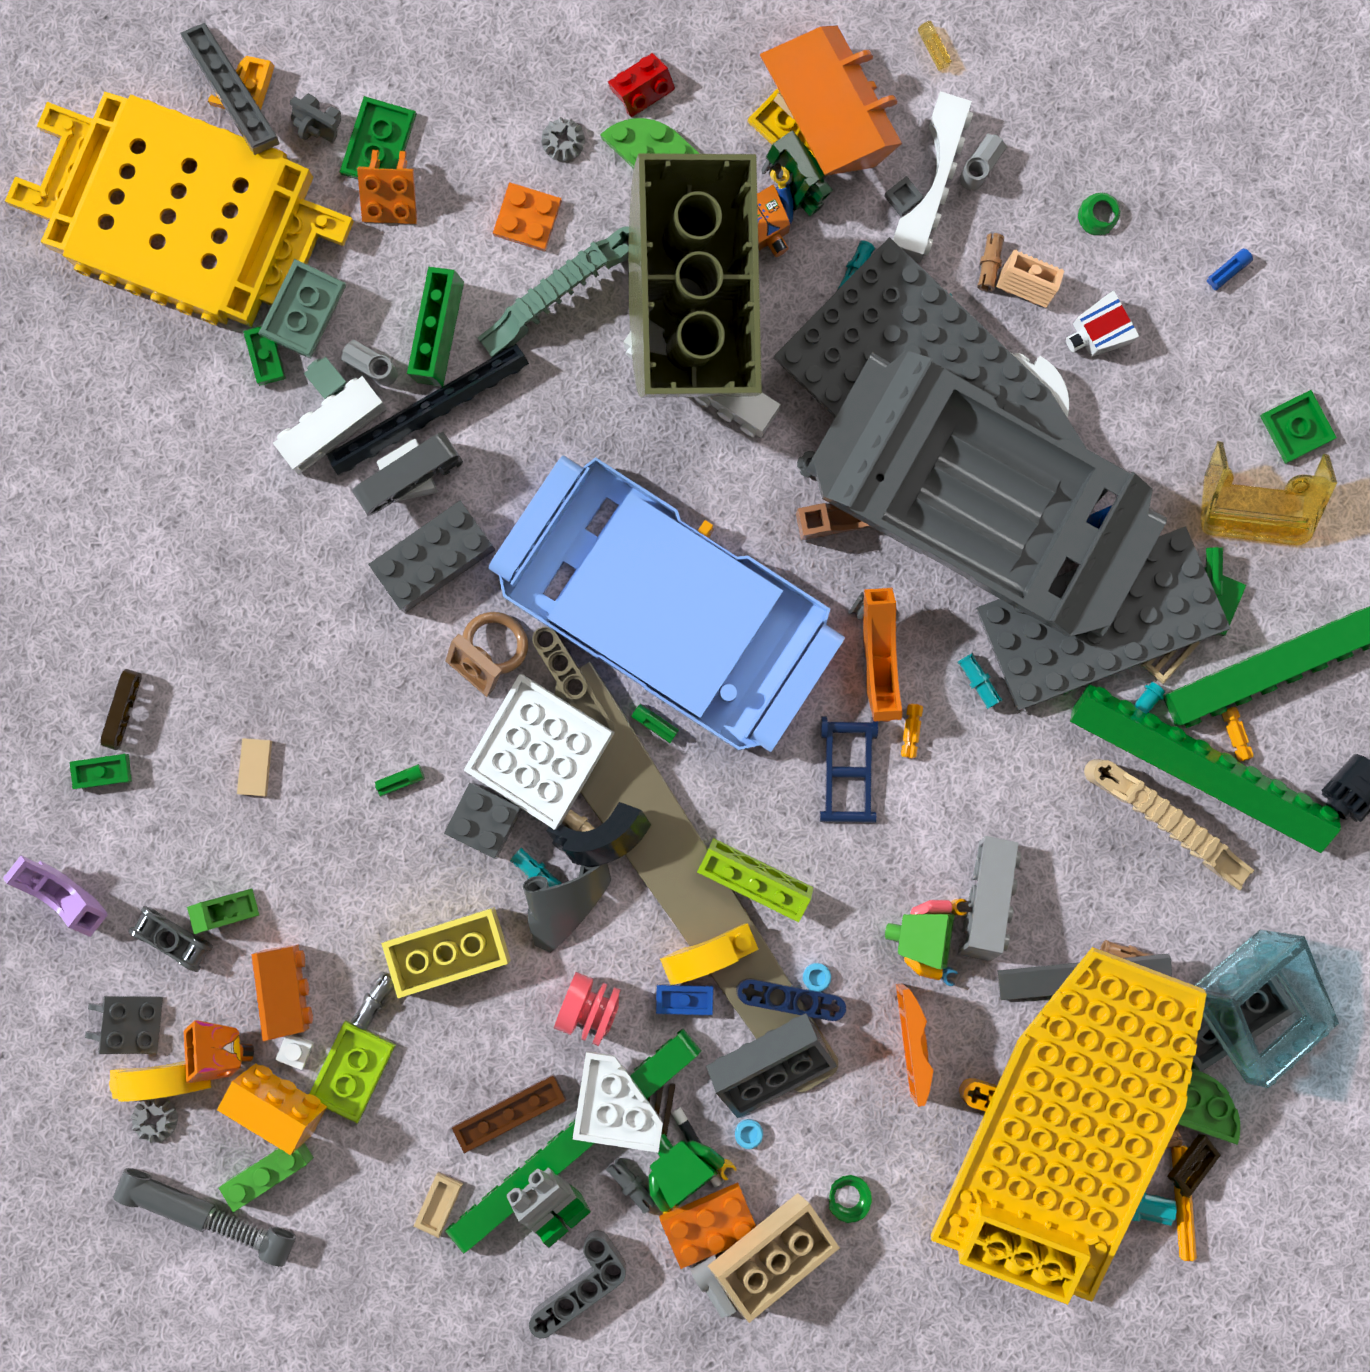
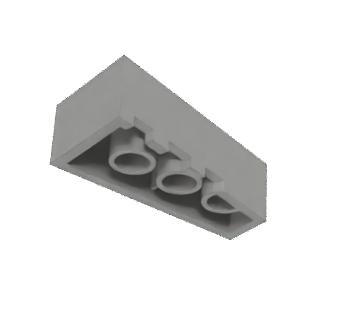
[957,836,1021,962]

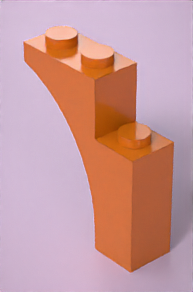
[863,588,902,722]

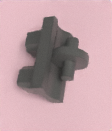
[290,93,341,143]

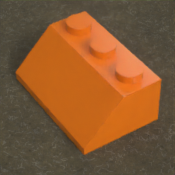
[251,944,313,1041]

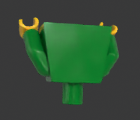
[649,1134,737,1214]

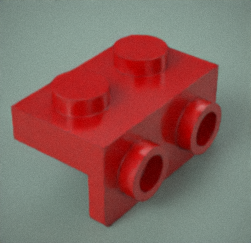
[608,53,675,117]

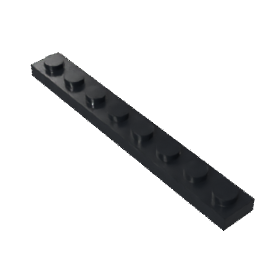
[326,344,529,475]

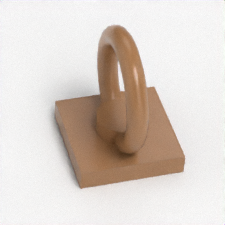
[445,612,528,697]

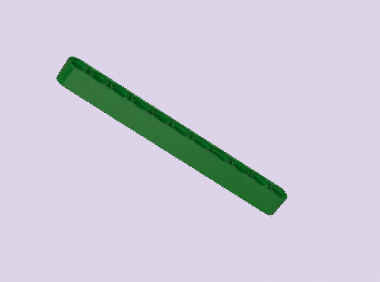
[445,1029,702,1254]

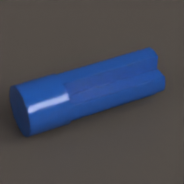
[1206,248,1253,291]

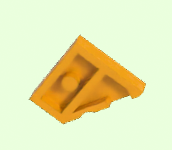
[207,56,275,110]

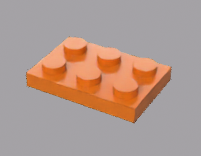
[659,1182,756,1269]

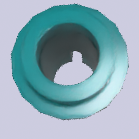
[1134,682,1165,714]

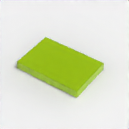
[309,1021,396,1124]

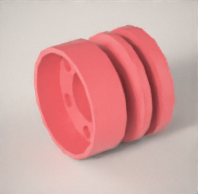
[554,972,621,1046]

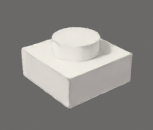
[276,1034,314,1070]

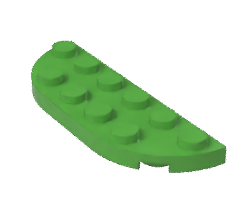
[600,118,700,169]
[1178,1068,1240,1145]

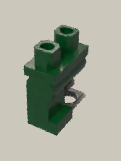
[761,130,833,217]

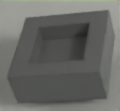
[884,176,923,217]

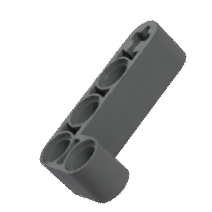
[352,432,463,516]
[529,1230,626,1339]

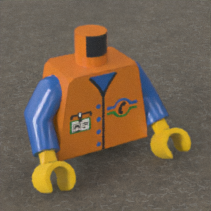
[757,166,794,257]

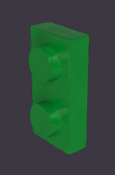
[243,326,286,386]
[69,754,132,790]

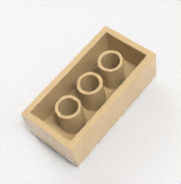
[708,1193,840,1323]

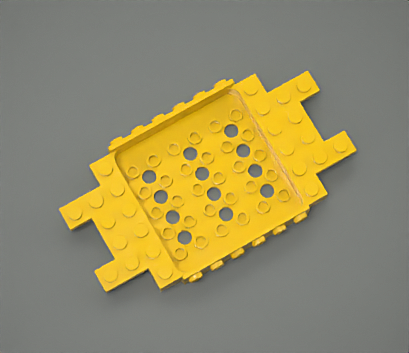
[5,91,354,327]

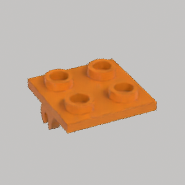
[357,150,417,224]

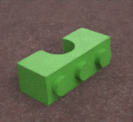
[218,1143,314,1212]

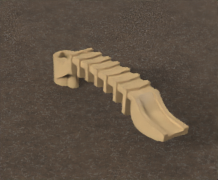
[1084,759,1254,890]

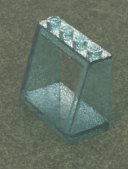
[1194,930,1339,1088]

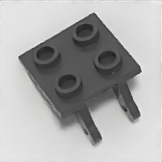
[85,996,163,1054]

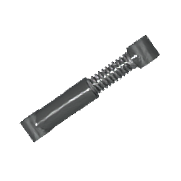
[113,1168,296,1267]

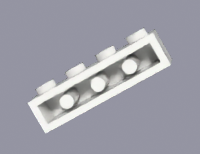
[273,376,387,474]

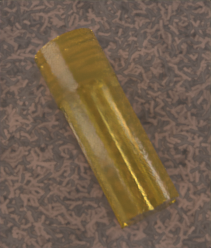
[917,21,952,71]

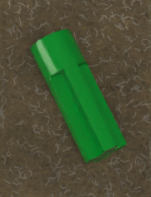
[1206,547,1223,596]
[631,703,679,743]
[375,764,425,797]

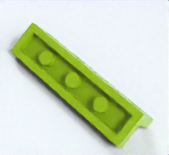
[697,838,814,923]

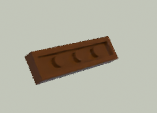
[452,1074,567,1154]

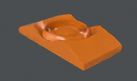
[896,983,934,1107]

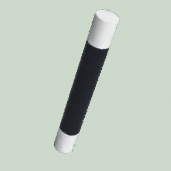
[671,1107,724,1187]

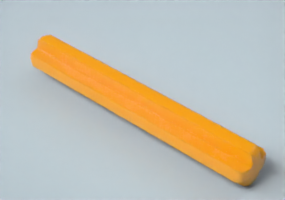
[1171,1145,1197,1261]

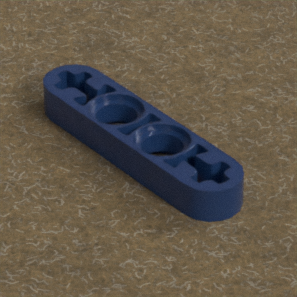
[736,978,846,1021]

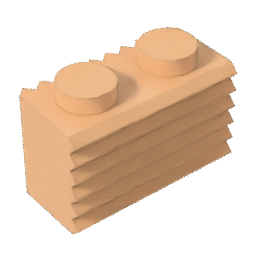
[996,249,1064,308]

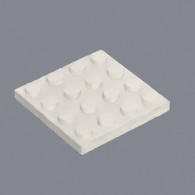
[464,674,614,830]

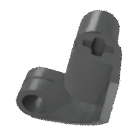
[523,863,611,953]

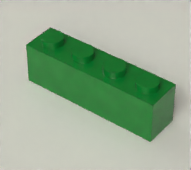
[407,267,464,387]

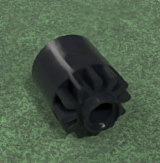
[1321,754,1370,822]

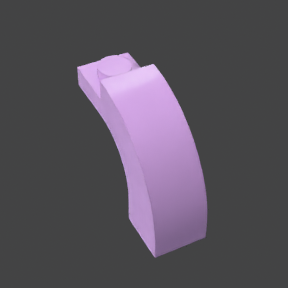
[3,855,108,937]

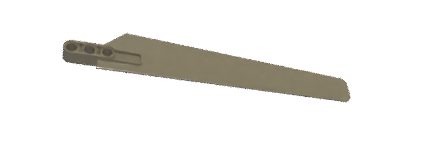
[532,627,838,1092]

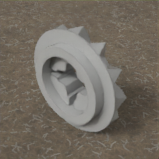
[541,117,585,161]
[130,1097,178,1143]

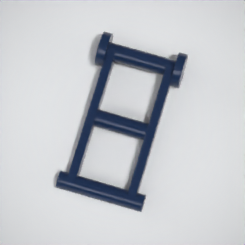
[820,716,878,823]

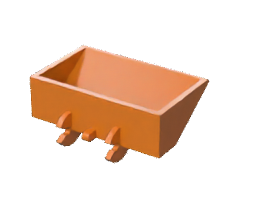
[760,25,902,176]

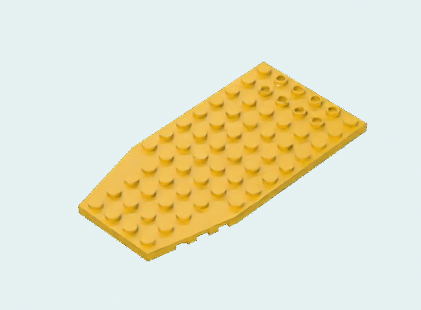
[931,947,1207,1305]

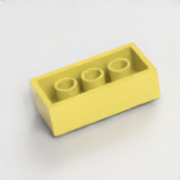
[381,907,511,998]

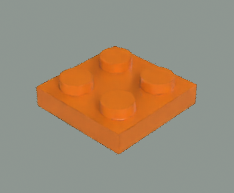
[493,182,562,252]

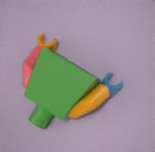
[885,899,967,986]

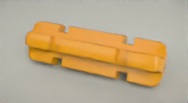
[901,703,923,759]
[1221,707,1254,761]

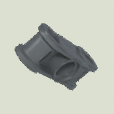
[128,906,213,972]

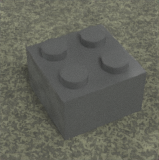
[444,783,522,859]

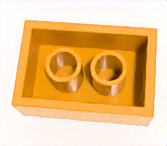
[217,1063,327,1155]

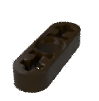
[100,669,142,750]

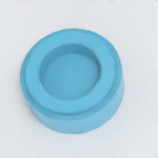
[803,963,831,992]
[735,1119,763,1149]

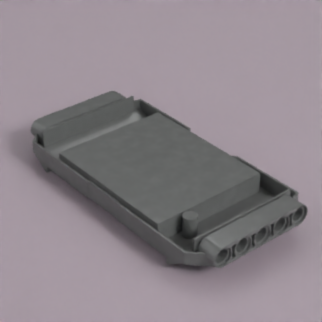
[805,350,1167,637]

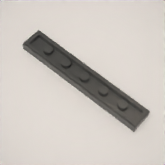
[180,23,279,155]
[997,953,1172,1000]

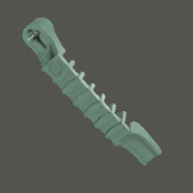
[478,226,629,357]

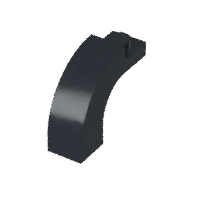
[546,802,651,866]

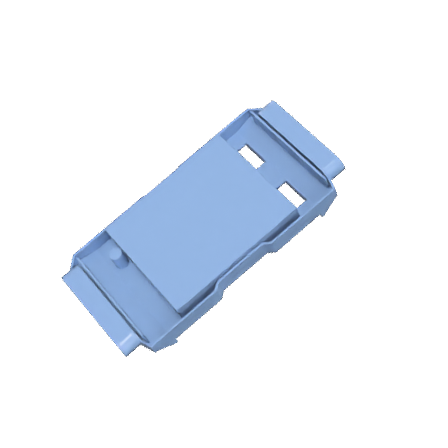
[489,455,845,752]

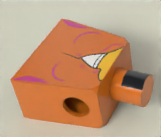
[184,1020,254,1083]

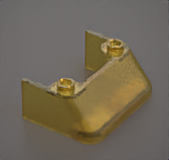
[1200,441,1337,545]

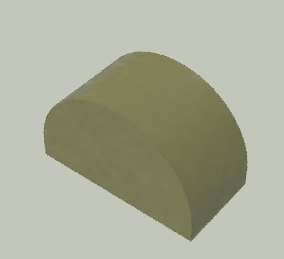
[628,153,762,398]

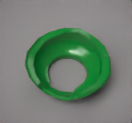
[1078,193,1121,235]
[829,1175,872,1223]

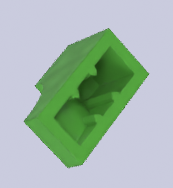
[187,888,259,934]

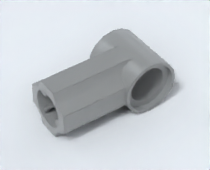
[960,134,1007,191]
[341,339,398,386]
[691,1254,737,1318]

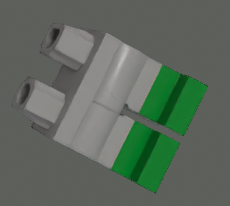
[507,1167,591,1248]

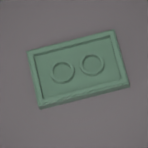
[259,259,347,359]

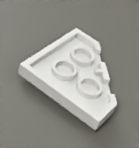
[573,1051,663,1153]

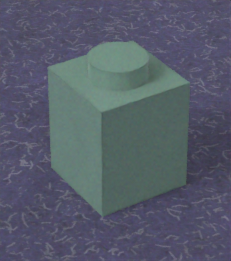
[304,356,347,399]

